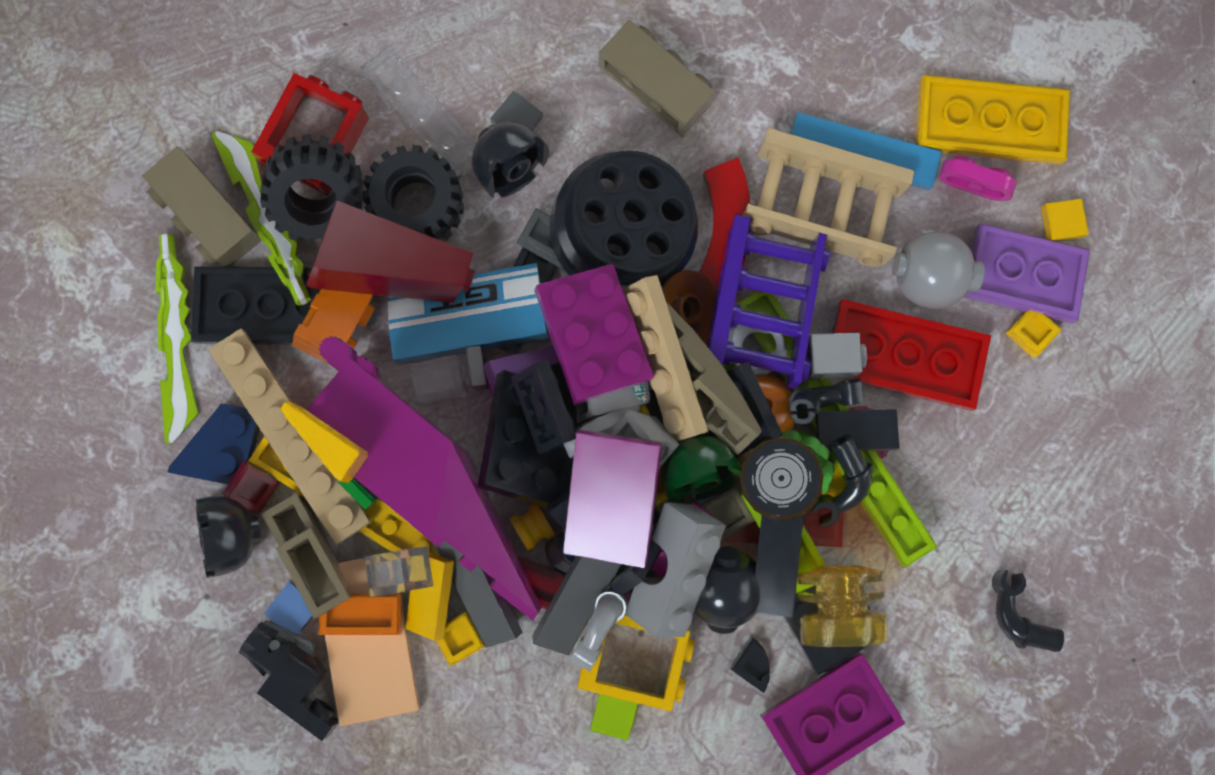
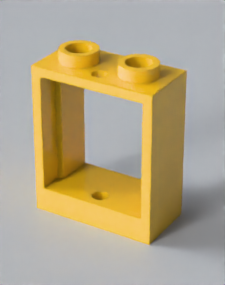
[577,614,695,712]

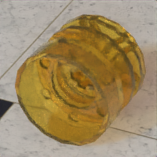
[797,564,889,647]

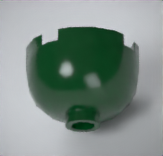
[661,434,742,503]

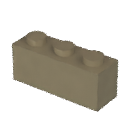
[599,19,715,137]
[142,146,261,267]

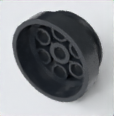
[549,151,698,288]

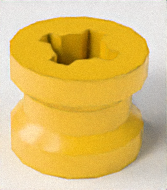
[510,504,556,551]

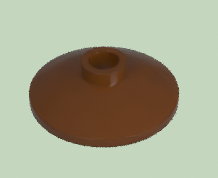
[662,270,717,345]

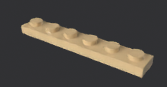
[208,328,372,545]

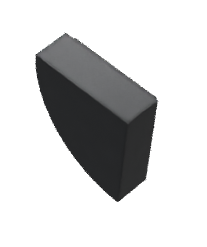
[729,636,770,693]

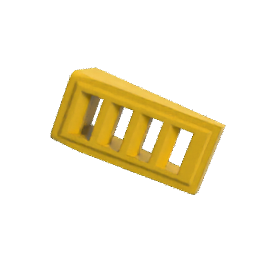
[280,402,369,483]

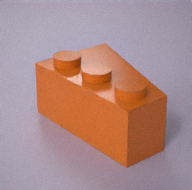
[292,289,376,365]

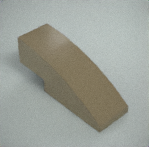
[261,493,352,619]

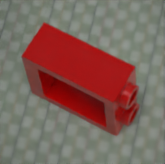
[251,73,369,196]

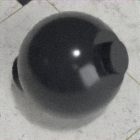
[694,546,760,634]

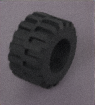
[260,134,363,244]
[362,145,464,241]

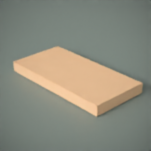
[325,553,421,727]

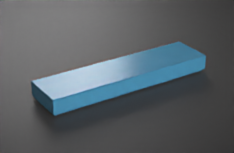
[791,112,942,190]

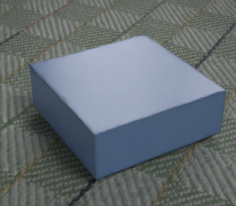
[264,581,313,635]

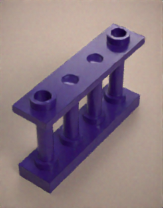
[706,215,830,392]

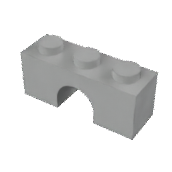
[626,503,726,638]

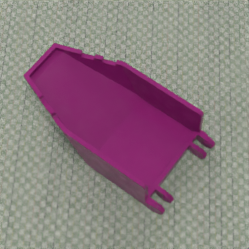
[306,335,542,620]

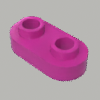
[939,155,1017,201]

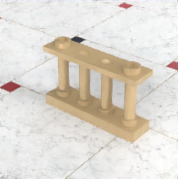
[742,128,914,267]

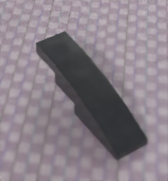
[755,447,811,618]

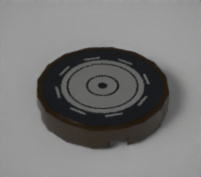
[740,437,824,521]

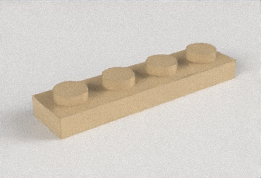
[622,275,708,441]

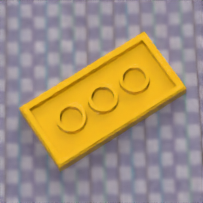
[915,75,1070,165]

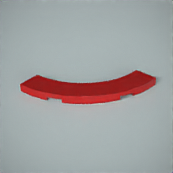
[698,157,751,291]

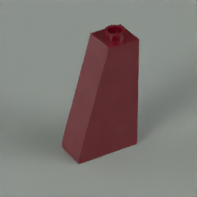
[306,201,475,303]

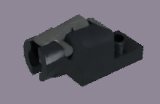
[239,620,339,741]

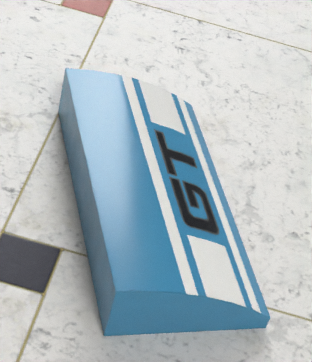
[388,263,550,365]

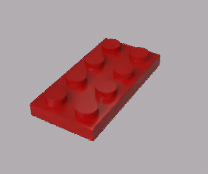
[832,299,992,411]

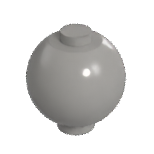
[892,231,985,309]

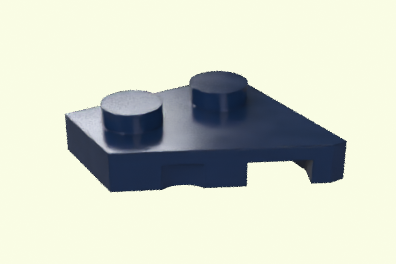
[167,403,260,485]

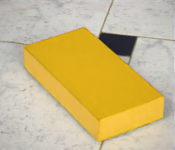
[405,551,454,641]

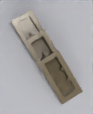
[666,302,762,455]

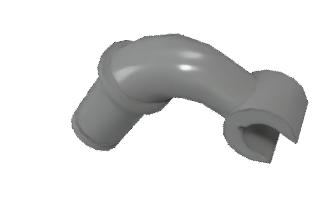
[570,586,633,672]

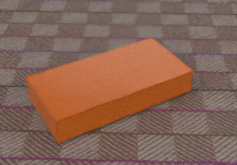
[318,594,402,635]

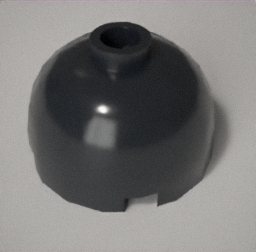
[471,121,550,198]
[195,496,261,578]

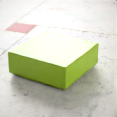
[590,694,638,741]

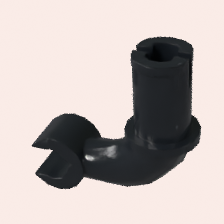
[789,378,865,424]
[812,434,874,527]
[991,570,1064,652]

